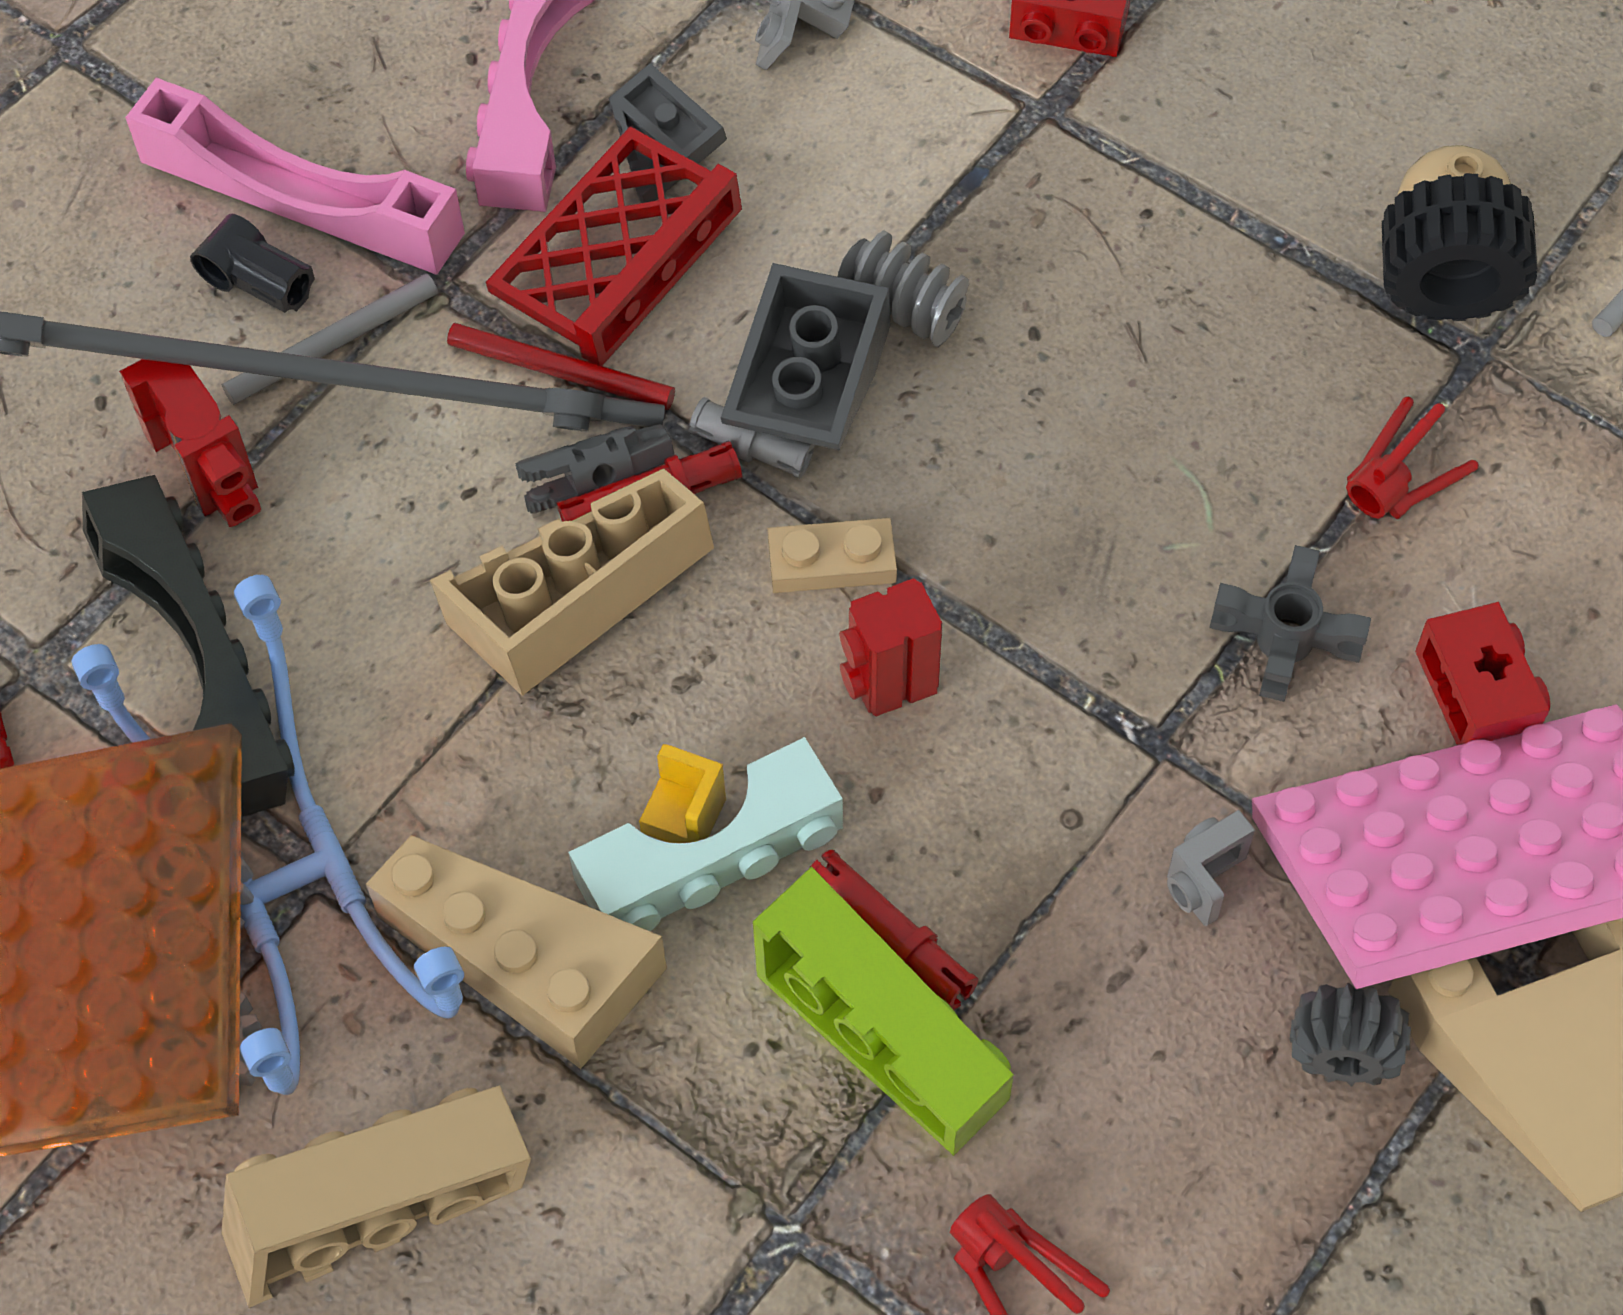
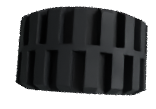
[1381,173,1538,321]

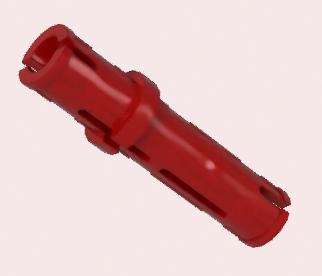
[556,441,743,522]
[810,850,978,1010]

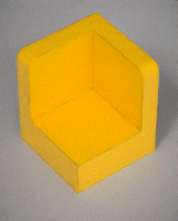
[639,744,726,843]

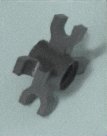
[1210,545,1371,702]

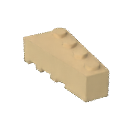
[430,468,714,696]
[366,835,667,1069]

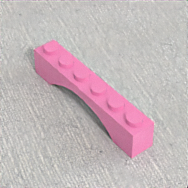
[466,0,595,212]
[125,78,465,275]

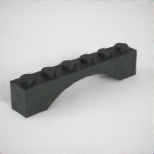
[82,475,295,825]

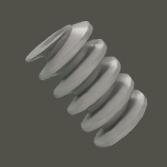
[837,231,969,347]

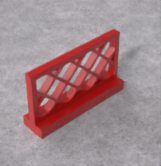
[486,126,742,366]

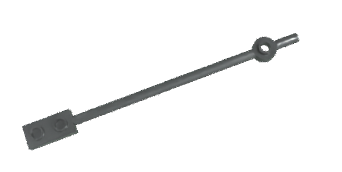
[0,311,665,431]

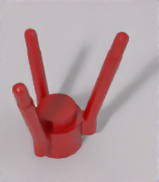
[1346,396,1479,519]
[950,1194,1110,1315]

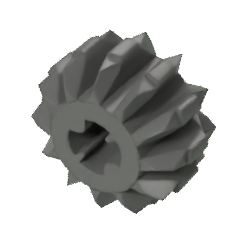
[1290,983,1412,1087]

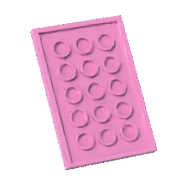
[1252,704,1623,989]

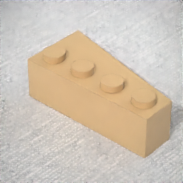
[221,1085,531,1308]

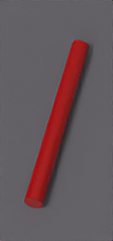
[447,323,675,410]

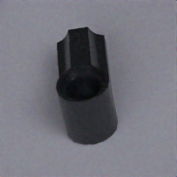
[190,214,315,313]

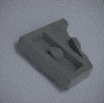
[609,63,727,203]

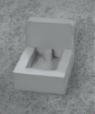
[1167,810,1255,926]

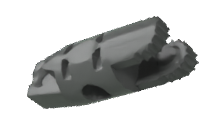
[515,424,675,513]

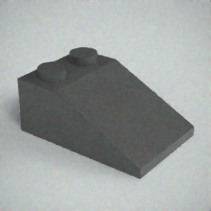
[721,263,891,450]

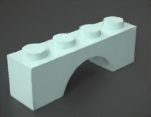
[568,737,843,931]

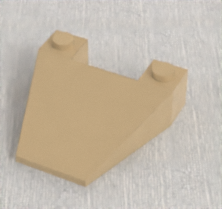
[1388,918,1623,1212]

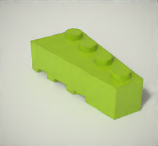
[753,866,1014,1156]

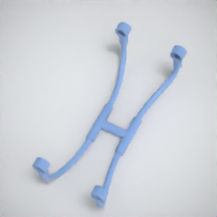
[71,575,464,1095]

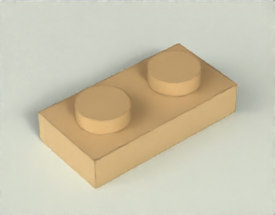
[767,518,897,593]

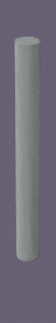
[222,273,438,405]

